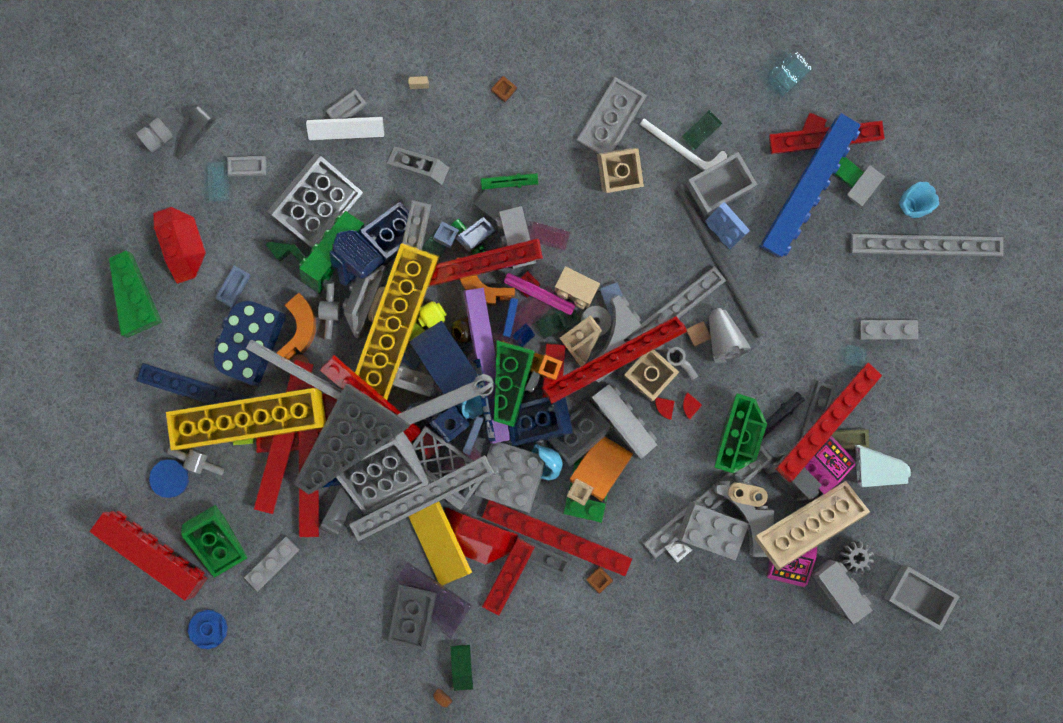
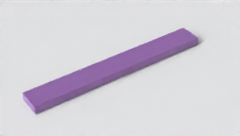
[463,288,510,444]

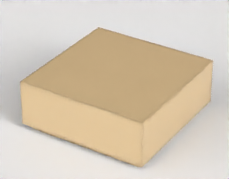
[409,76,429,89]
[567,479,594,505]

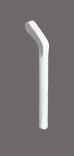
[640,119,727,171]

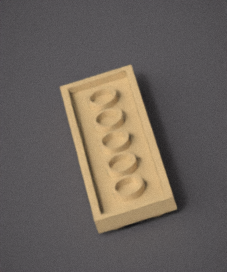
[754,481,870,570]

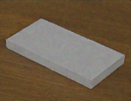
[576,77,647,154]

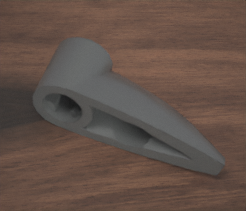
[176,106,215,160]
[320,485,351,537]

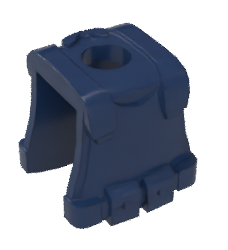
[426,405,469,443]

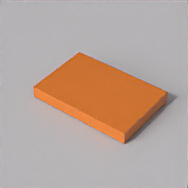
[569,437,633,501]

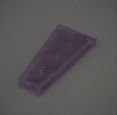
[396,563,472,639]

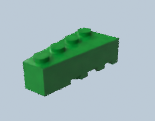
[299,211,364,294]
[109,250,162,338]
[494,340,536,427]

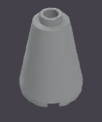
[708,308,751,364]

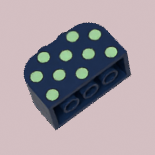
[213,301,286,387]

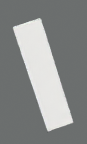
[306,117,384,140]

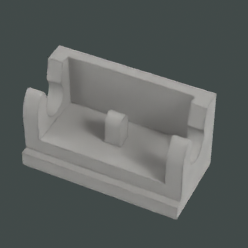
[393,366,436,398]

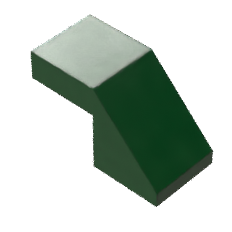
[265,242,306,263]
[451,645,473,691]

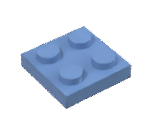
[705,202,750,249]

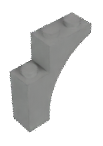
[593,295,641,383]
[713,480,774,557]

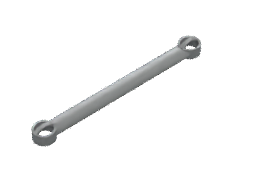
[397,374,493,425]

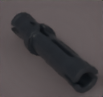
[763,391,805,439]

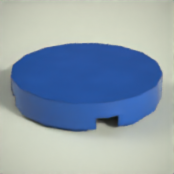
[149,459,189,498]
[188,610,228,649]

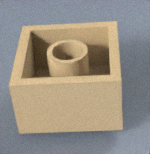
[597,148,644,193]
[554,266,600,309]
[623,350,679,402]

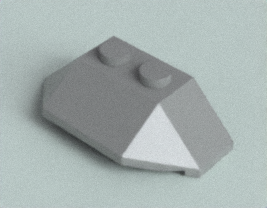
[342,265,388,340]

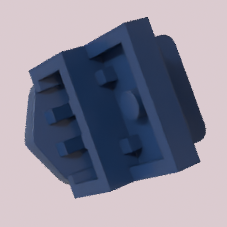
[329,230,383,286]

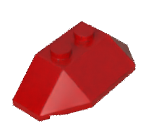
[153,207,206,284]
[444,507,518,564]

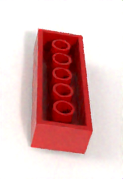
[89,511,208,601]

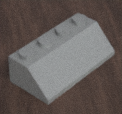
[590,384,657,459]

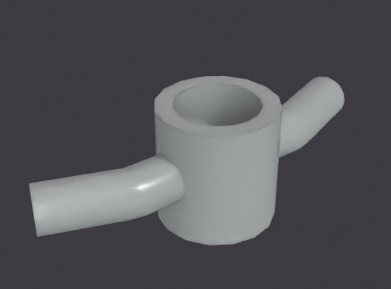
[318,281,341,341]
[655,344,698,380]
[167,448,224,476]

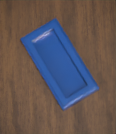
[503,298,518,339]

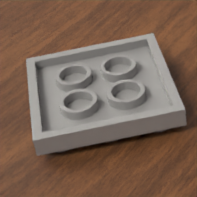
[475,442,545,513]

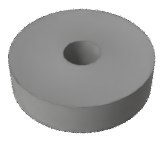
[581,306,611,336]

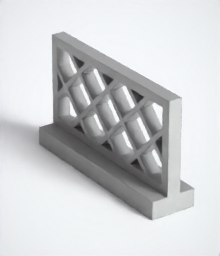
[412,426,483,510]

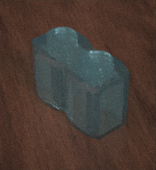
[767,52,813,96]

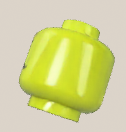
[417,301,446,329]

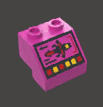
[805,436,856,495]
[767,546,818,587]

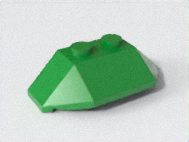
[714,393,767,473]

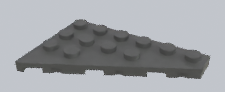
[294,384,410,494]

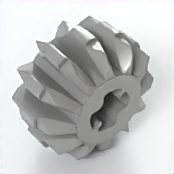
[840,541,874,574]

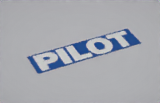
[473,359,496,441]

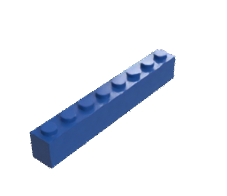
[759,113,861,258]

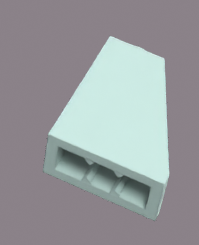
[855,445,911,487]

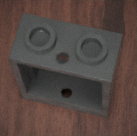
[762,452,822,501]

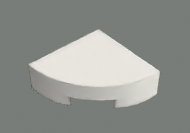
[665,542,692,562]

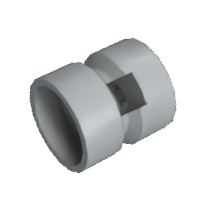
[136,117,174,153]

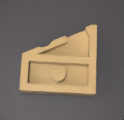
[560,315,602,366]

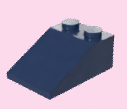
[359,202,409,267]
[508,397,573,446]

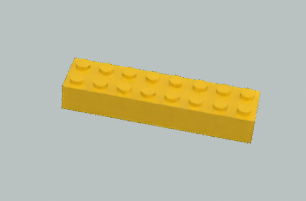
[355,243,439,400]
[166,388,326,451]

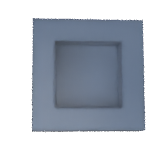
[433,222,459,248]

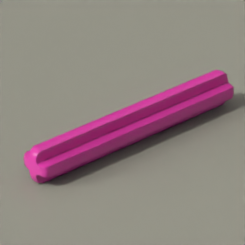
[504,273,575,315]

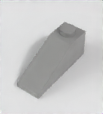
[387,146,449,185]

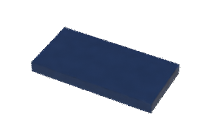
[410,321,482,394]

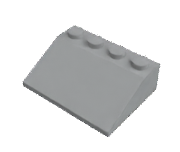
[267,154,363,248]
[336,432,429,515]

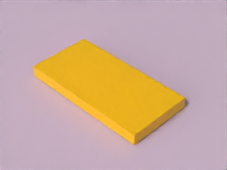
[408,501,472,586]

